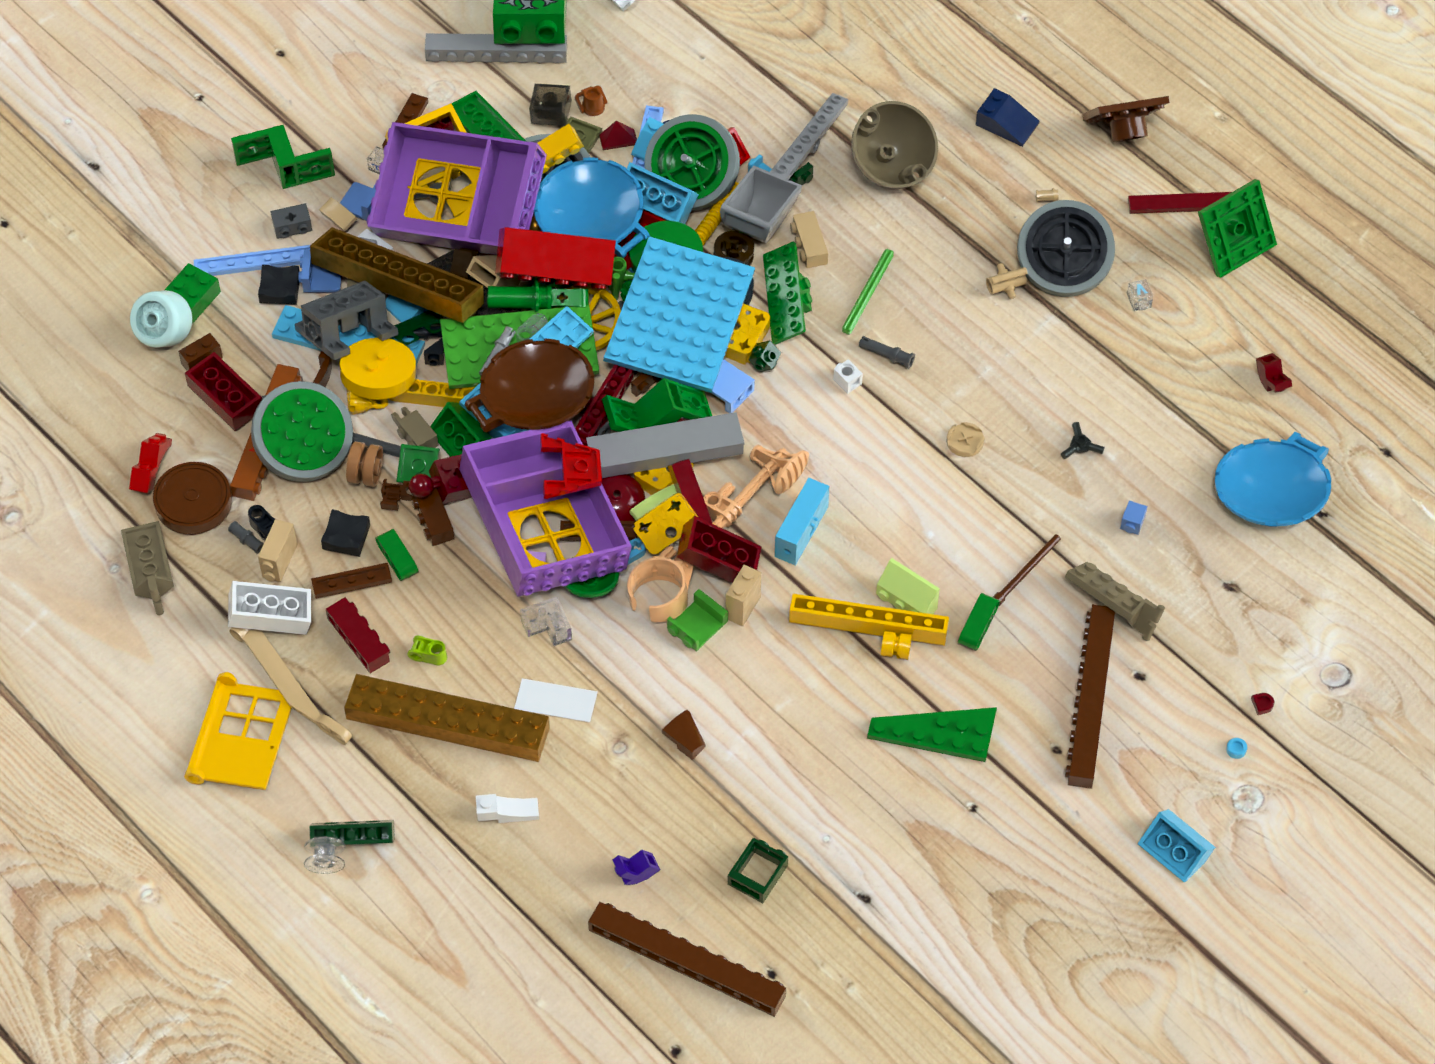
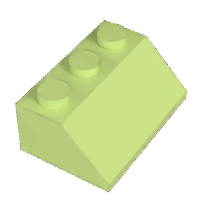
[876,558,940,614]

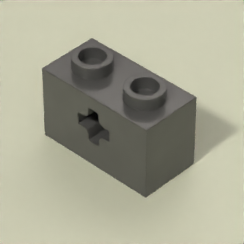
[270,203,312,239]

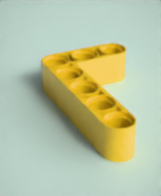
[389,379,475,407]

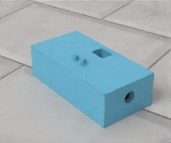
[775,478,830,566]

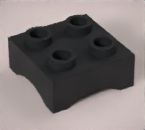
[258,265,300,304]
[321,509,370,557]

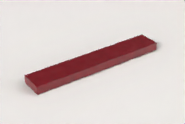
[1128,192,1231,214]

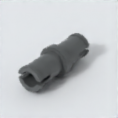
[228,521,264,553]

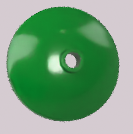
[564,556,619,598]

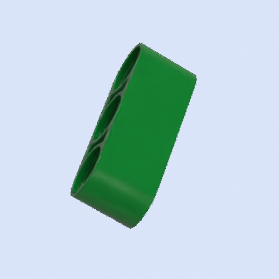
[375,529,419,581]
[958,593,1000,651]

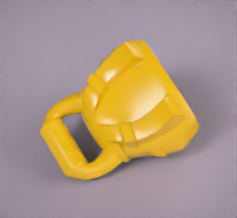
[347,389,388,415]

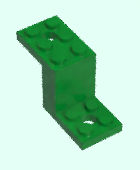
[231,124,335,189]
[602,378,712,432]

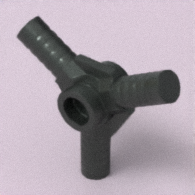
[1061,422,1105,459]

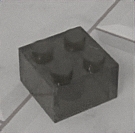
[529,84,572,126]

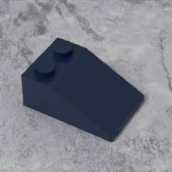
[976,88,1040,147]

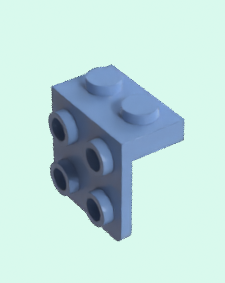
[340,182,376,221]
[298,249,342,292]

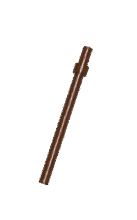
[993,534,1061,606]

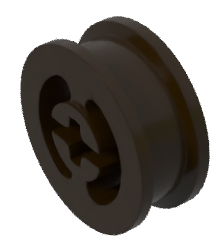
[713,231,754,266]

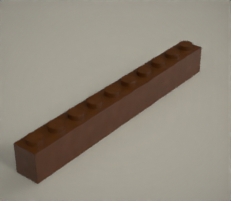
[1065,604,1115,789]
[588,902,786,1017]

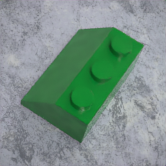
[430,402,493,457]

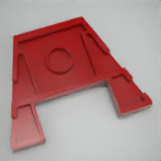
[540,433,602,499]

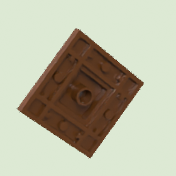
[1082,96,1170,142]

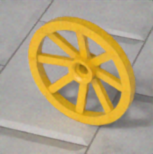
[551,285,621,351]

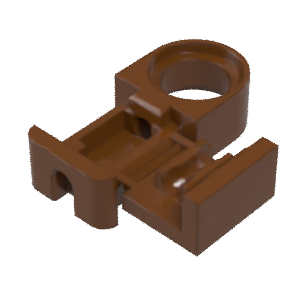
[380,479,414,511]

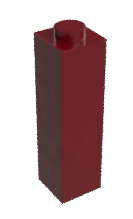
[667,459,712,523]

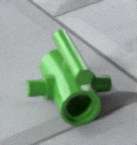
[608,257,635,300]

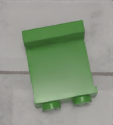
[667,589,728,652]

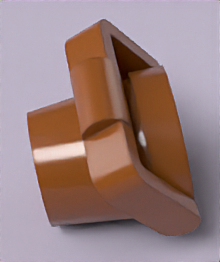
[575,86,608,116]

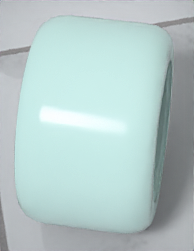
[130,290,192,348]

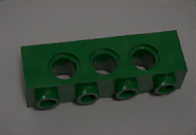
[309,820,395,846]

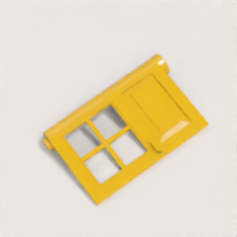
[184,672,292,790]

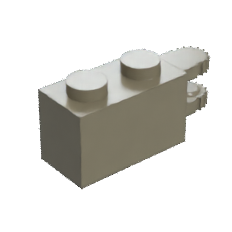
[391,407,438,448]

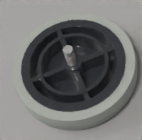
[1017,200,1115,297]

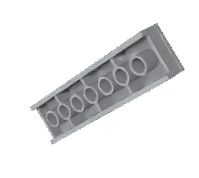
[586,412,745,478]

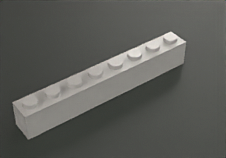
[425,33,567,63]

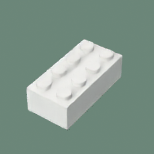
[228,581,311,635]

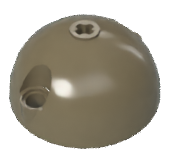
[851,101,938,189]

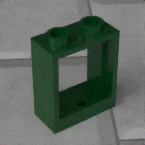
[728,838,788,904]

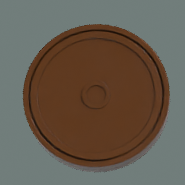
[153,462,232,535]

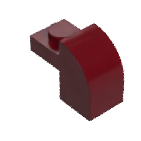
[1256,353,1292,392]

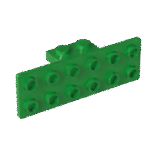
[763,241,812,345]

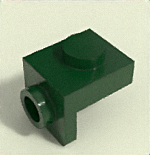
[789,162,814,185]

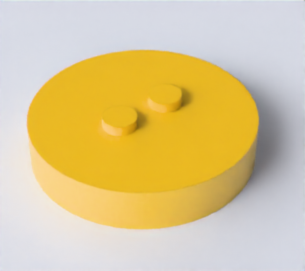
[340,338,416,400]

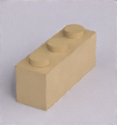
[790,211,828,268]

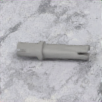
[479,326,516,375]

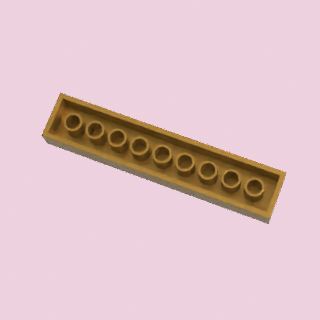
[310,227,484,323]
[344,674,550,762]

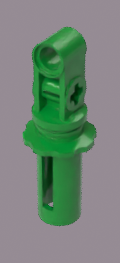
[487,280,589,312]

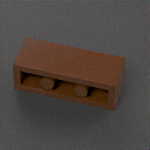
[411,488,455,546]

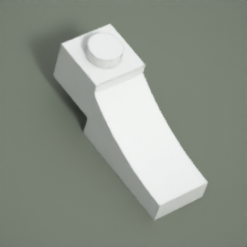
[476,794,539,823]

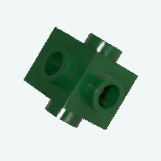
[748,340,782,372]

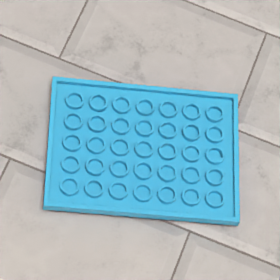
[603,237,755,393]

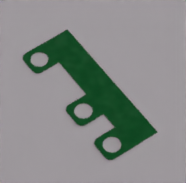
[394,300,491,345]

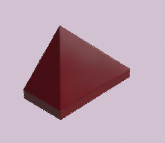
[599,120,637,151]

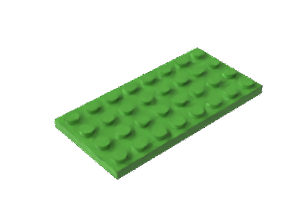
[440,305,599,389]

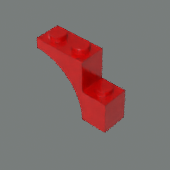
[129,433,172,493]

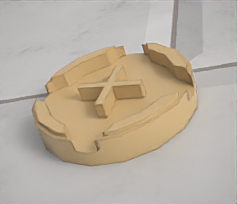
[946,422,985,457]

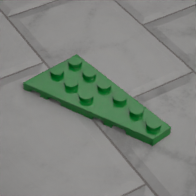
[867,707,997,762]

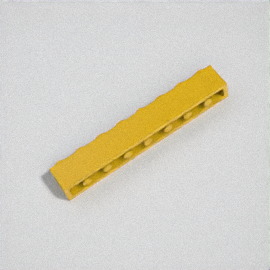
[446,124,584,217]
[789,594,949,646]

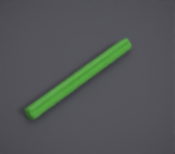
[842,249,894,335]

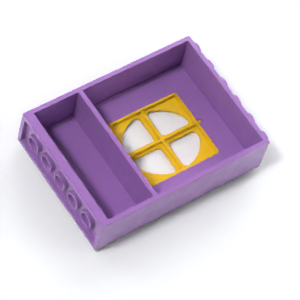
[367,122,547,255]
[459,420,632,597]

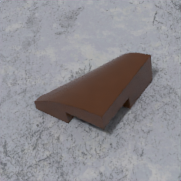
[662,710,706,760]

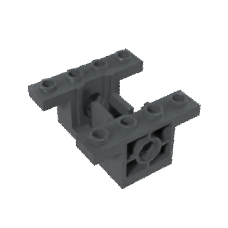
[295,281,398,360]

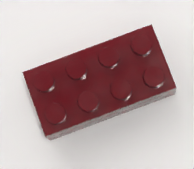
[185,352,262,431]
[676,516,762,583]

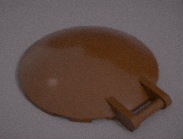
[465,338,594,432]

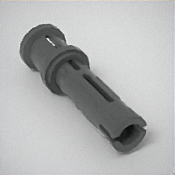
[859,336,915,369]

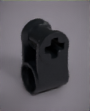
[248,505,275,541]

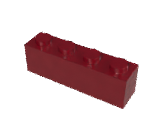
[326,597,390,674]

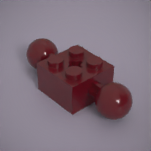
[409,454,472,504]

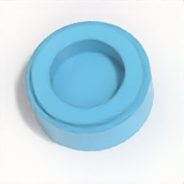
[1226,738,1247,759]

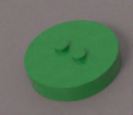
[629,221,703,273]

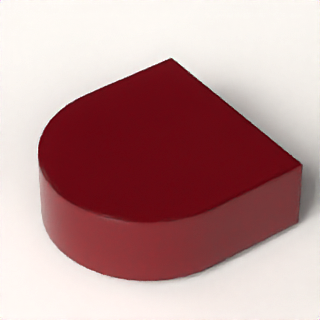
[1251,693,1275,715]

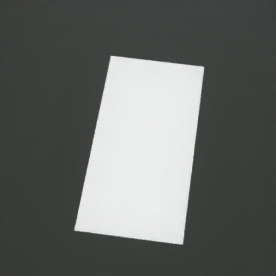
[514,678,598,722]

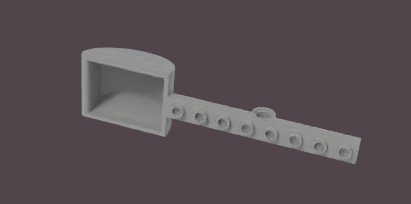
[720,93,848,243]

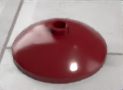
[602,474,645,521]

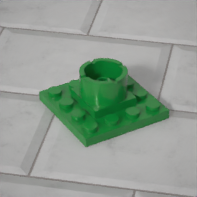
[1198,179,1277,278]

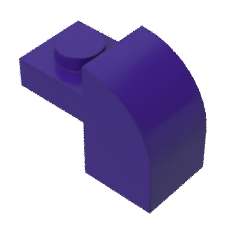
[612,850,660,885]

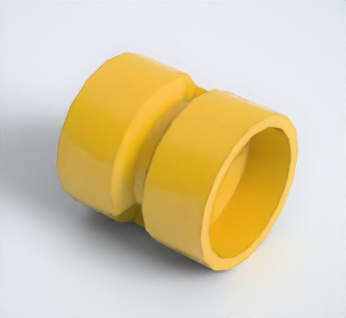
[881,630,912,660]

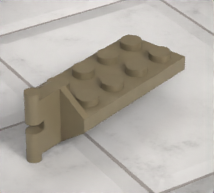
[121,521,174,615]
[1065,562,1165,641]

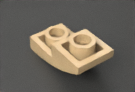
[319,197,357,231]

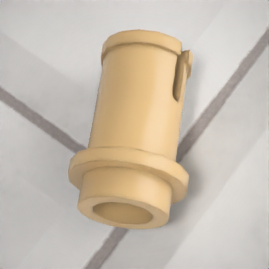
[1036,188,1059,202]

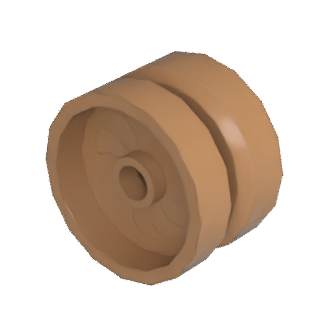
[346,441,383,487]

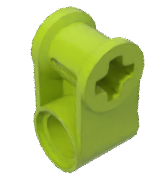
[407,635,447,666]

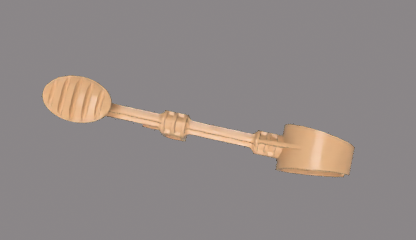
[627,444,809,622]

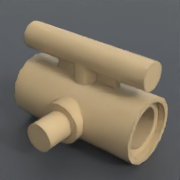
[986,263,1027,299]

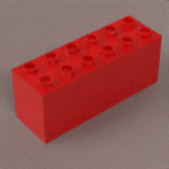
[495,227,616,290]

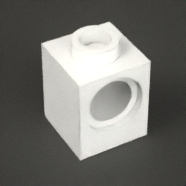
[833,359,863,394]

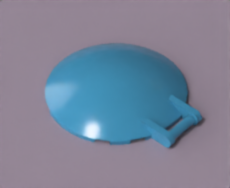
[534,157,650,258]
[1215,432,1331,526]

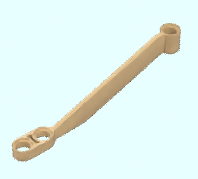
[229,627,352,745]

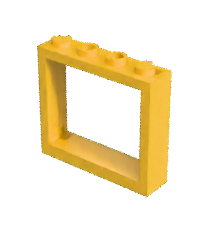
[385,103,466,188]

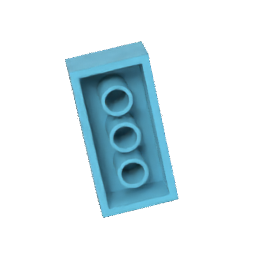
[627,162,699,224]

